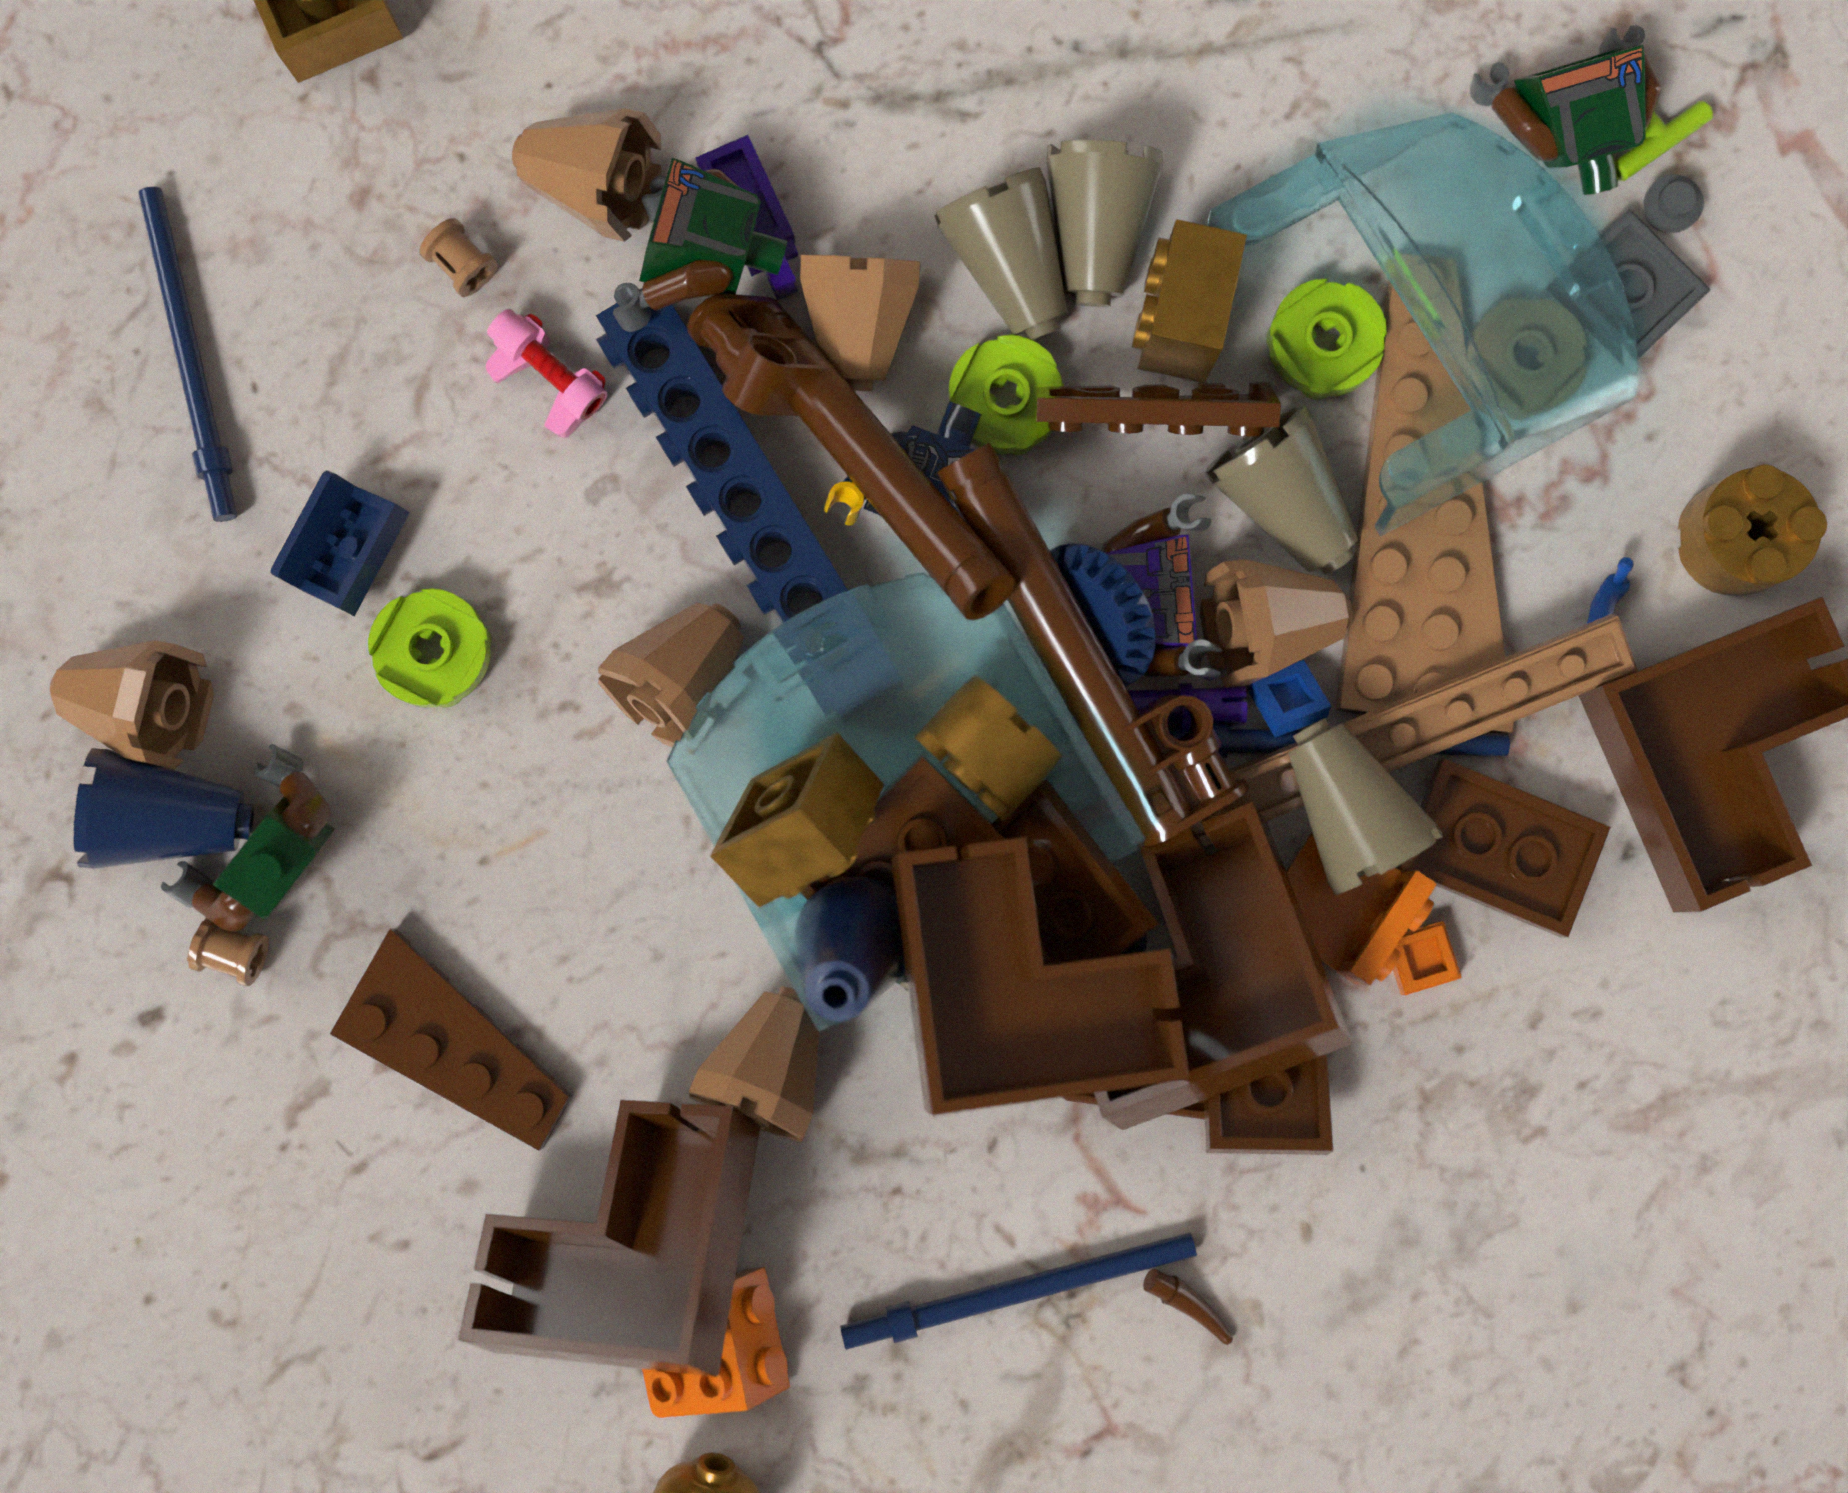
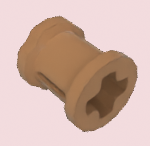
[419,218,498,298]
[187,918,269,986]

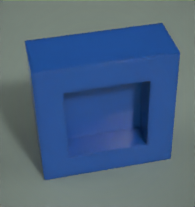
[1248,660,1332,738]

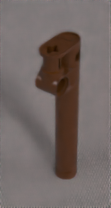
[687,293,1015,621]
[937,442,1249,847]

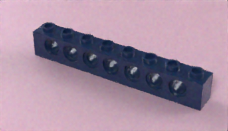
[596,288,903,722]

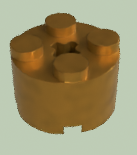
[1677,464,1828,595]
[914,675,1063,822]

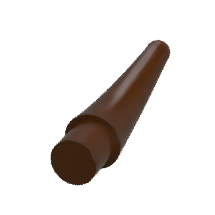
[1143,1268,1233,1345]

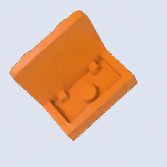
[1286,832,1437,986]
[642,1267,790,1418]

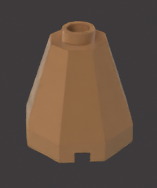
[512,108,662,242]
[800,255,921,391]
[1200,559,1353,688]
[598,602,744,755]
[50,640,214,770]
[689,986,821,1143]

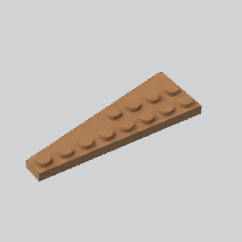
[1335,254,1514,734]

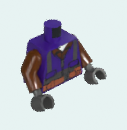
[1085,493,1222,681]

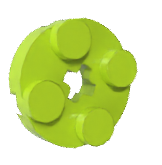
[1266,279,1387,400]
[948,335,1064,455]
[368,588,492,708]

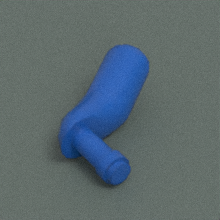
[1587,557,1634,624]

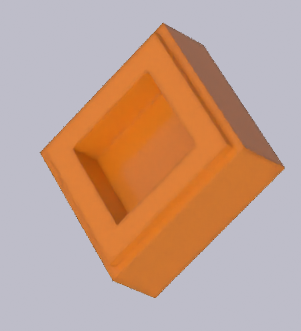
[1393,921,1462,995]

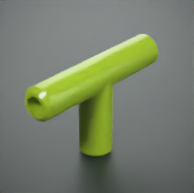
[1614,101,1713,181]

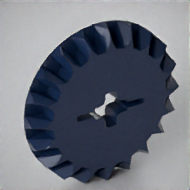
[1050,543,1156,687]

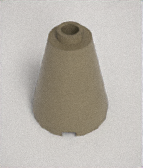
[1046,140,1163,307]
[934,167,1067,340]
[1205,404,1358,574]
[1288,718,1443,895]

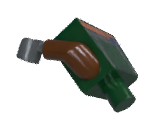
[1470,25,1662,195]
[613,158,787,332]
[161,744,335,932]

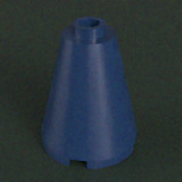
[73,748,254,869]
[796,876,906,1022]

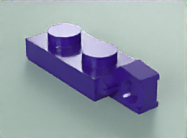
[695,135,799,301]

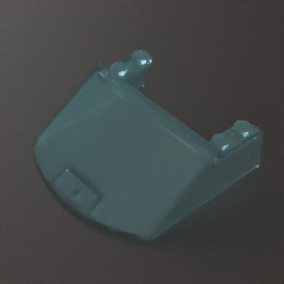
[1207,112,1638,536]
[666,572,1145,1031]

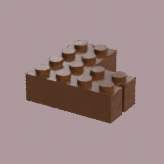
[1578,597,1848,913]
[1094,802,1353,1131]
[891,837,1189,1116]
[458,1100,761,1377]

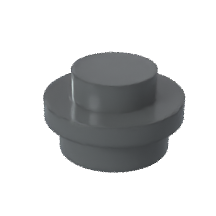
[1643,174,1704,233]

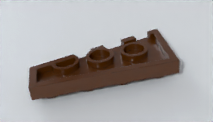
[1036,382,1281,436]
[330,928,572,1151]

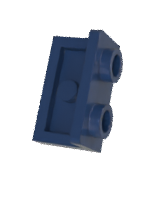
[270,470,410,617]

